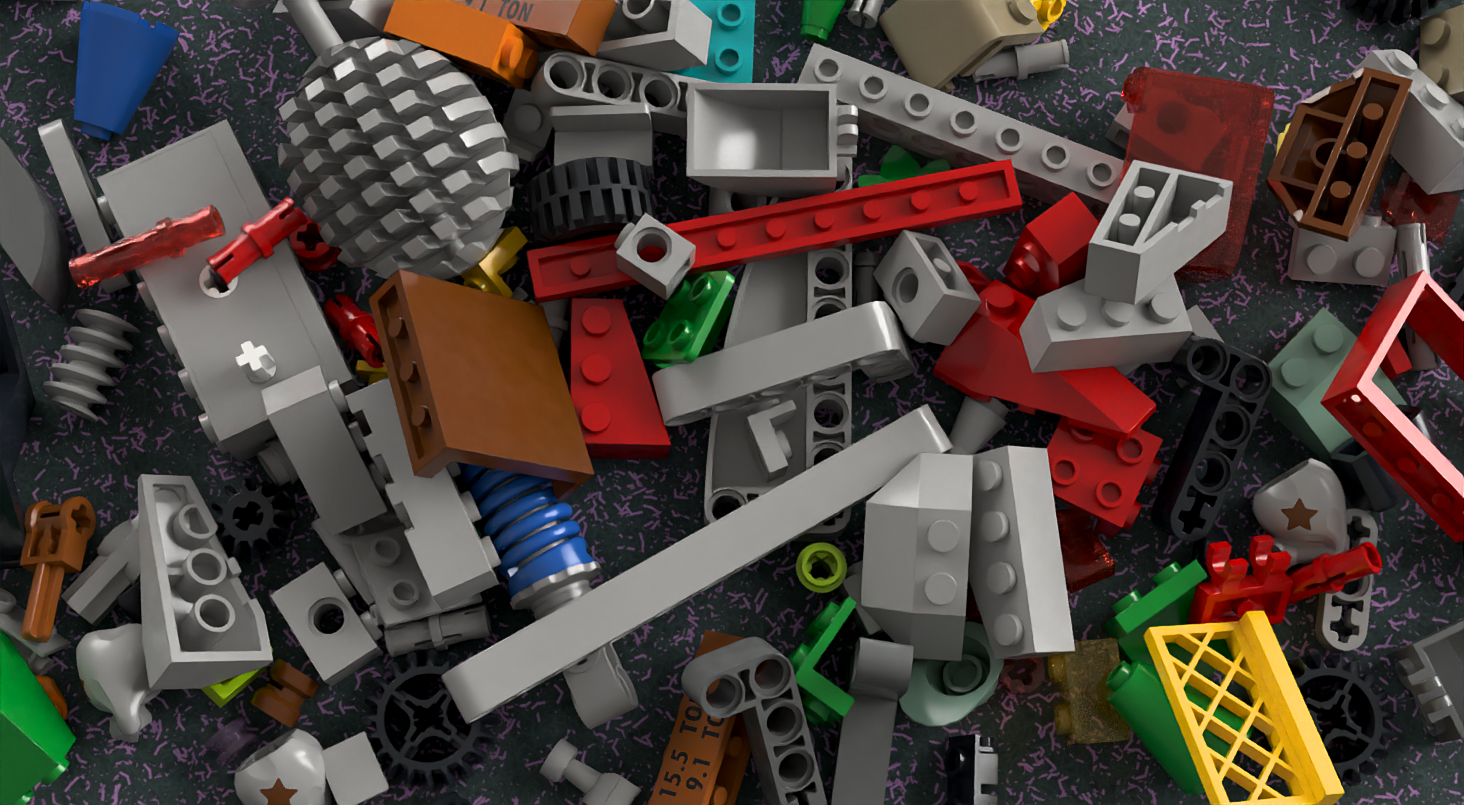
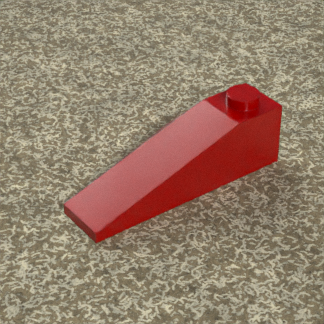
[934,279,1157,440]

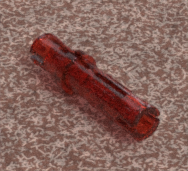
[69,204,226,290]

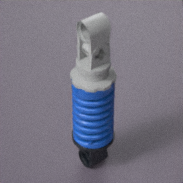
[458,462,639,729]

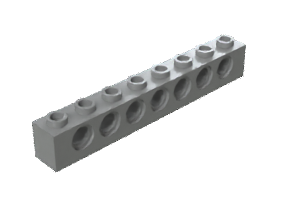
[797,43,1131,223]

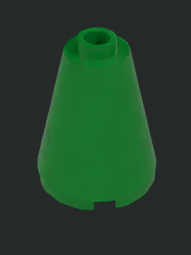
[1105,659,1254,797]

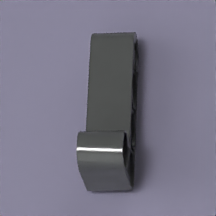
[681,637,827,805]

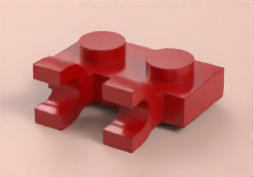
[1187,534,1293,625]

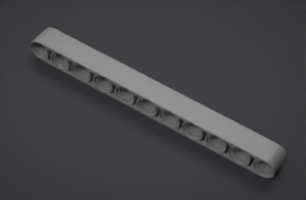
[441,404,953,724]

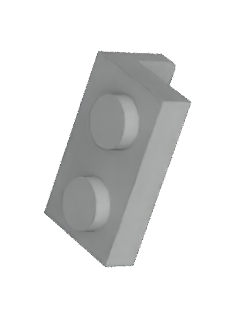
[1288,211,1397,286]

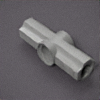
[61,514,140,627]

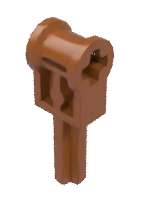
[20,496,96,643]

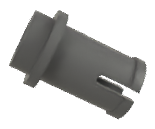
[852,252,884,307]

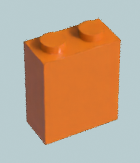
[383,0,538,90]

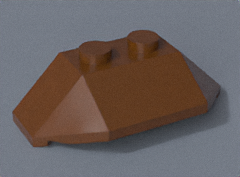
[1266,67,1413,242]

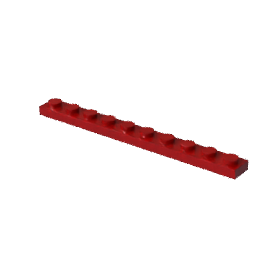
[526,159,1023,304]

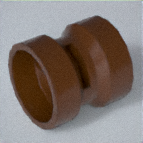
[249,658,321,729]

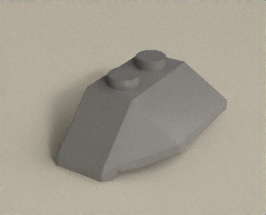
[861,452,973,661]

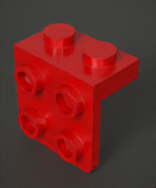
[1047,416,1163,539]

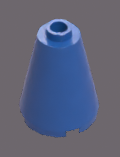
[73,0,180,141]

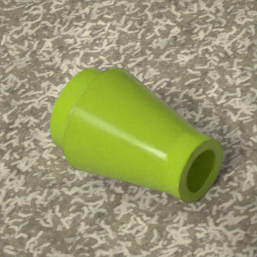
[796,542,847,593]

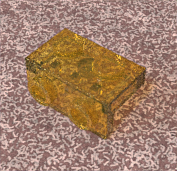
[1047,638,1130,747]

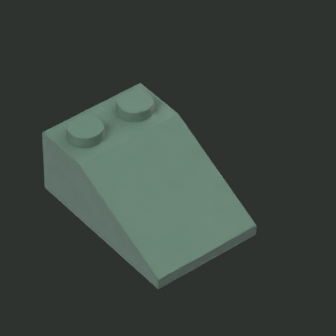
[1263,307,1407,472]

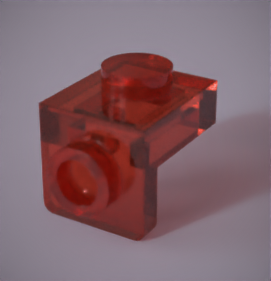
[1380,172,1460,245]
[1056,507,1115,594]

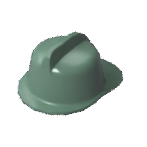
[899,621,1004,727]

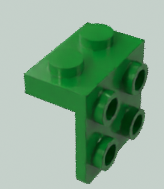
[640,271,735,372]
[1103,560,1233,678]
[787,596,857,728]

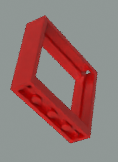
[1320,270,1464,543]

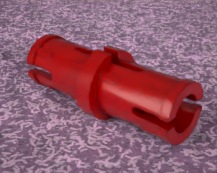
[206,196,308,285]
[324,294,384,368]
[1286,542,1382,605]

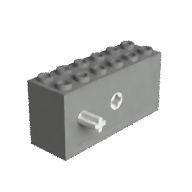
[97,119,361,463]

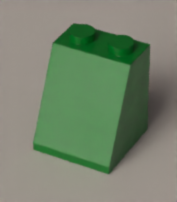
[0,630,76,805]

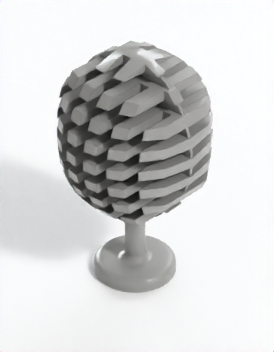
[228,0,520,280]

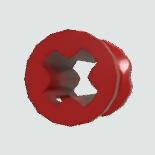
[289,217,341,272]

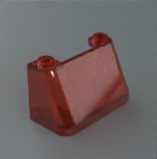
[1095,66,1275,284]

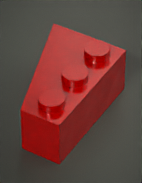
[1002,191,1099,301]
[568,298,671,459]

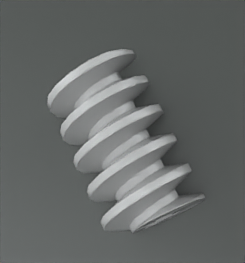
[41,309,140,422]

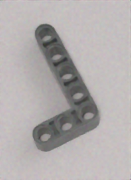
[828,637,914,805]

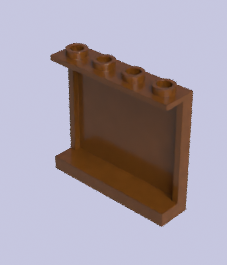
[369,269,595,501]

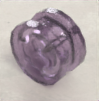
[205,717,259,767]

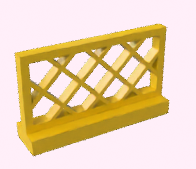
[1143,610,1345,805]

